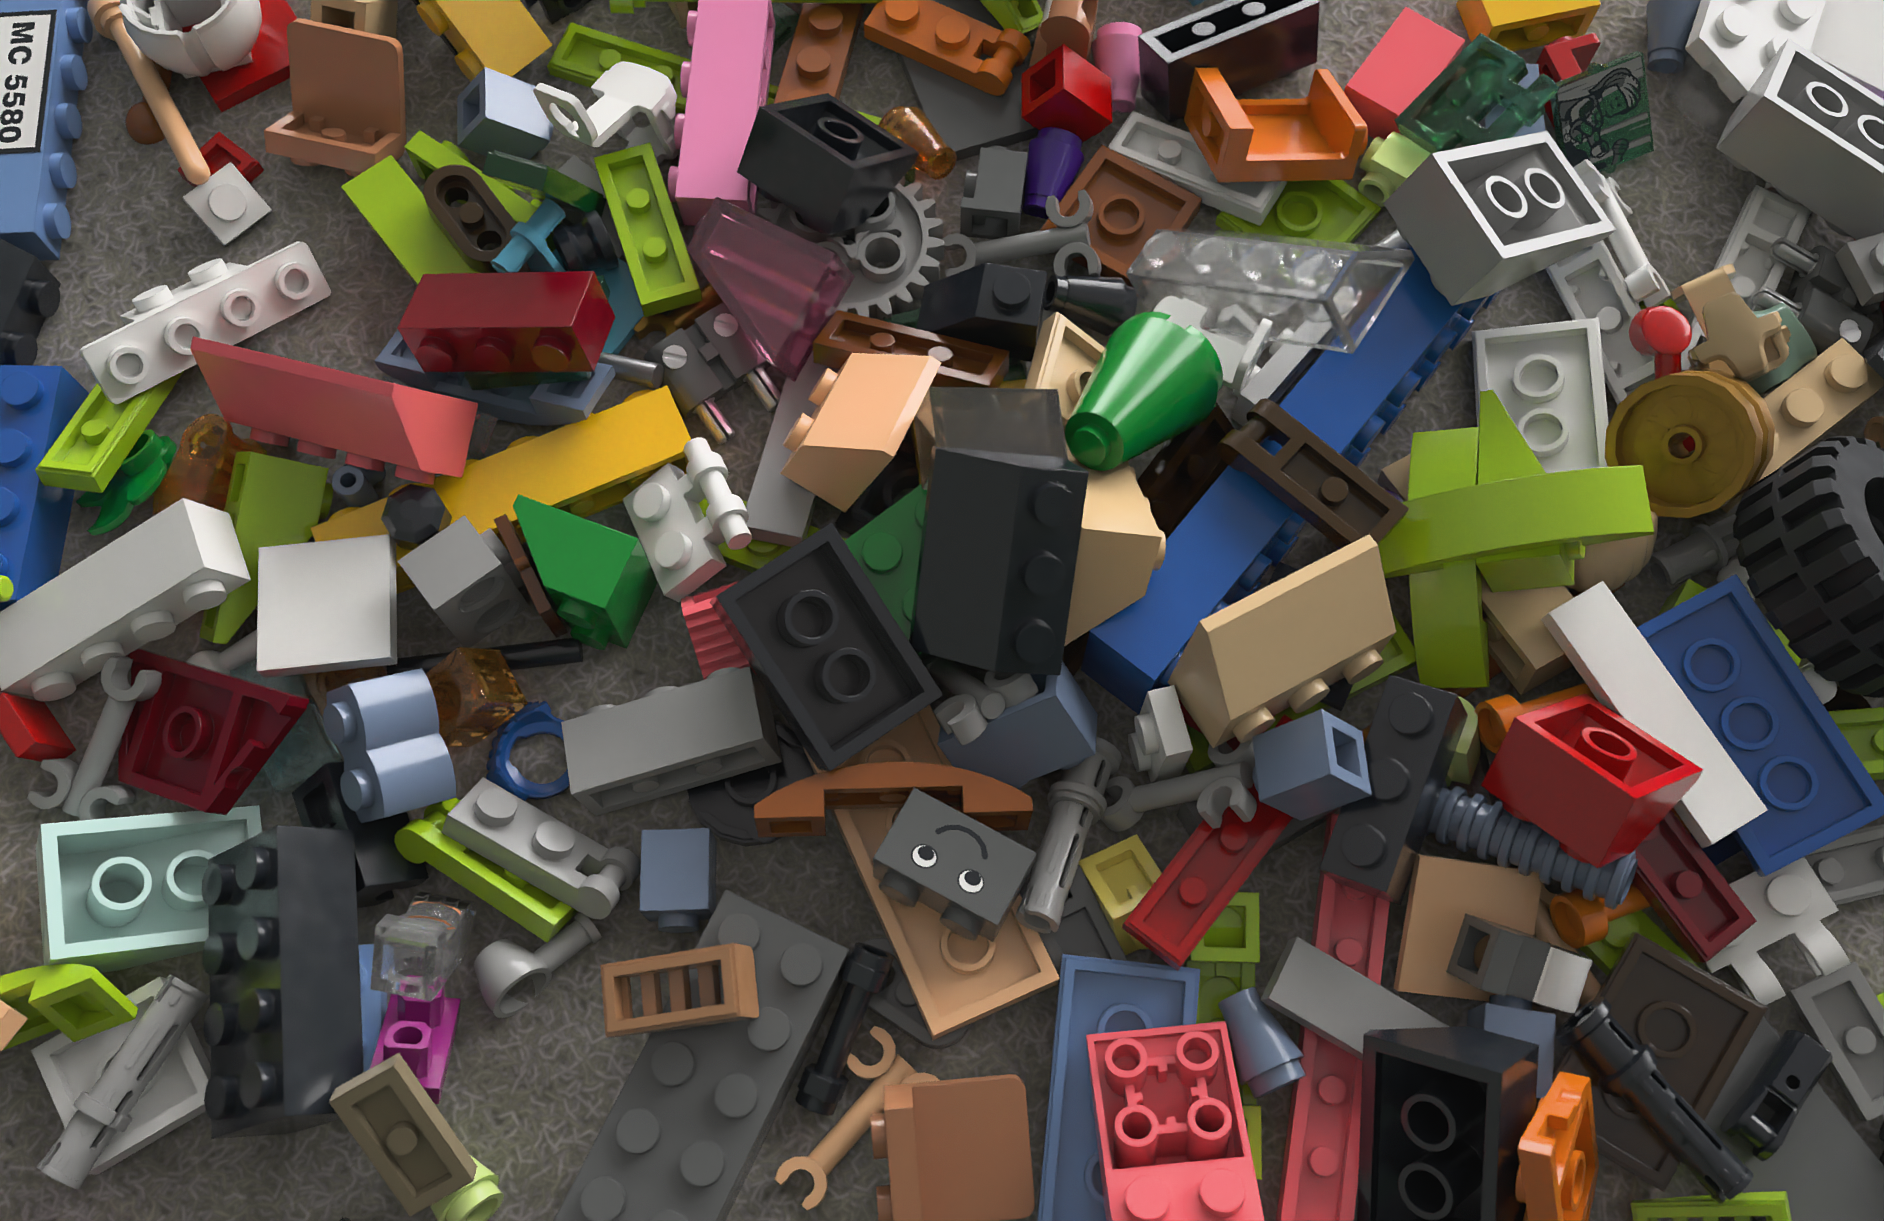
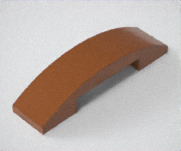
[754,761,1033,838]

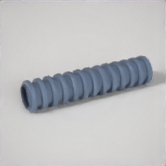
[1425,781,1638,910]

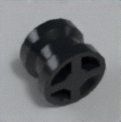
[551,210,619,271]

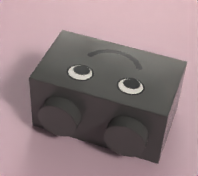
[873,788,1037,942]

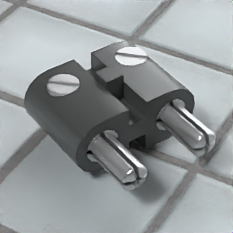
[1752,237,1881,356]
[643,301,781,444]

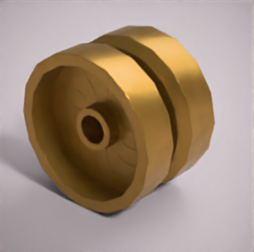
[1604,369,1775,518]

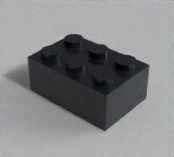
[710,522,943,771]

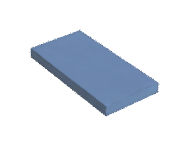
[1037,954,1200,1221]

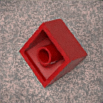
[1481,693,1704,869]

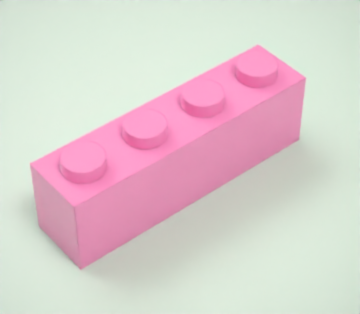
[668,0,776,229]

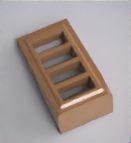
[600,943,759,1038]

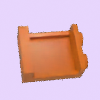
[1184,68,1368,182]

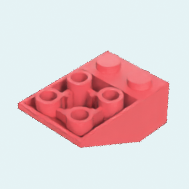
[1086,1021,1264,1221]

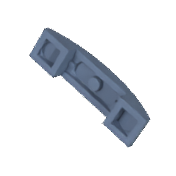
[375,330,616,426]

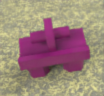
[370,975,461,1104]

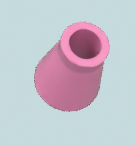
[1091,22,1142,112]

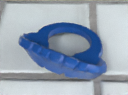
[486,701,570,801]

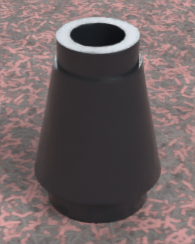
[1044,274,1137,336]

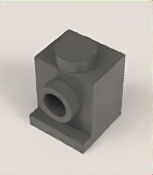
[960,146,1028,239]

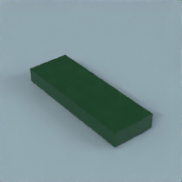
[482,150,606,218]

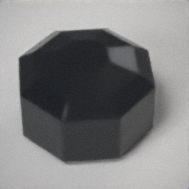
[381,484,452,550]

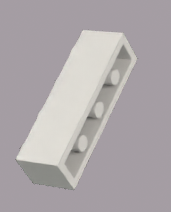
[0,498,251,701]

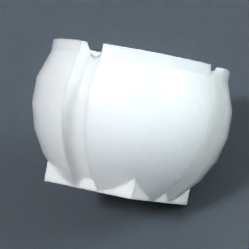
[118,0,262,79]

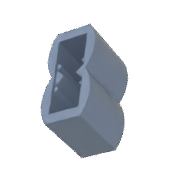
[323,668,456,823]

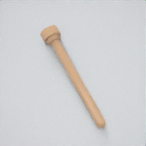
[87,0,210,185]

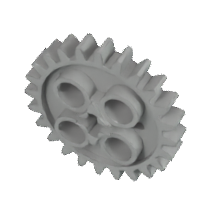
[752,176,944,330]

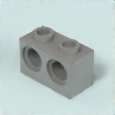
[398,515,529,650]

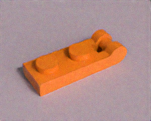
[864,0,1031,96]

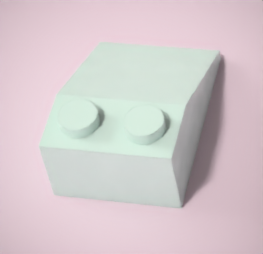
[36,805,262,973]

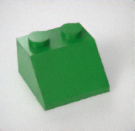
[513,494,658,650]

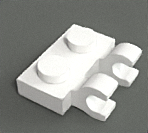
[1703,857,1851,1005]

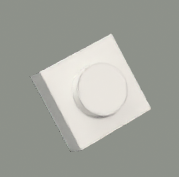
[183,162,272,247]

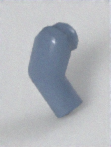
[332,464,386,507]

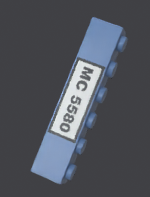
[0,0,93,261]

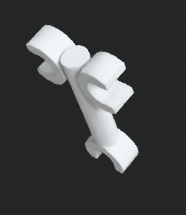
[1573,159,1672,308]

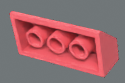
[190,336,478,485]

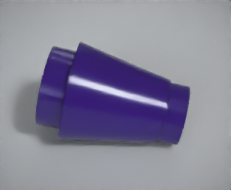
[1022,127,1085,219]

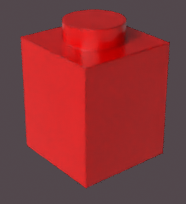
[1022,44,1113,142]

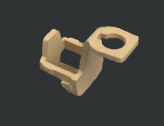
[1670,264,1791,382]

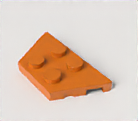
[1515,1071,1599,1221]

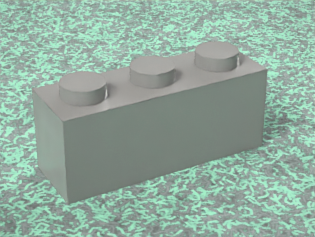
[561,666,782,816]

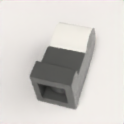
[1446,914,1592,1013]

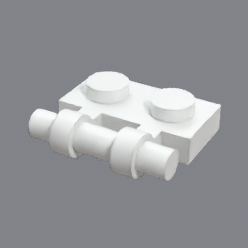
[622,437,752,602]

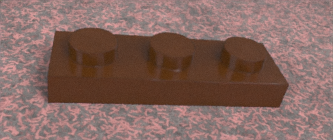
[813,310,1010,406]

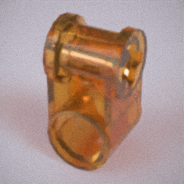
[153,414,267,516]

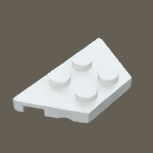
[1685,0,1825,104]

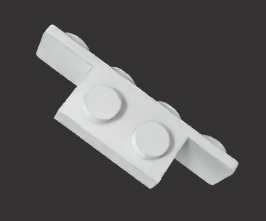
[80,241,331,404]

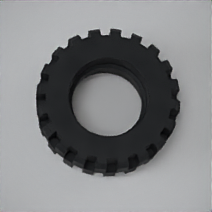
[1733,436,1884,698]

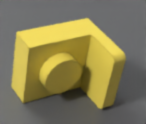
[1079,834,1162,956]

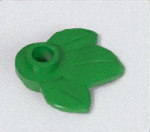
[76,429,177,536]

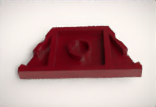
[118,648,309,815]

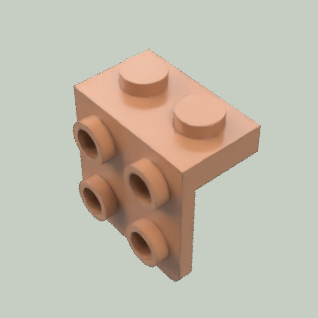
[264,18,407,177]
[870,1074,1035,1221]

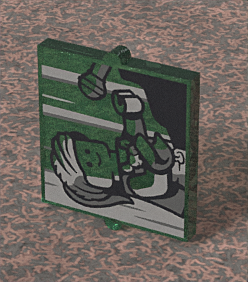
[1549,51,1654,173]

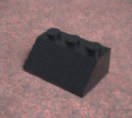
[909,446,1089,675]
[1357,1026,1539,1221]

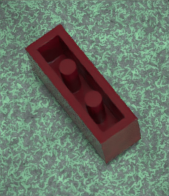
[397,271,615,373]

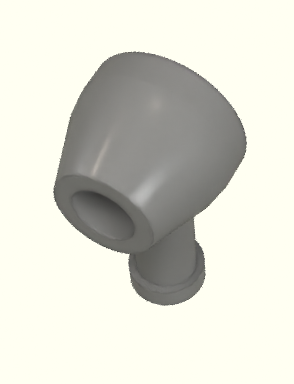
[474,912,602,1018]

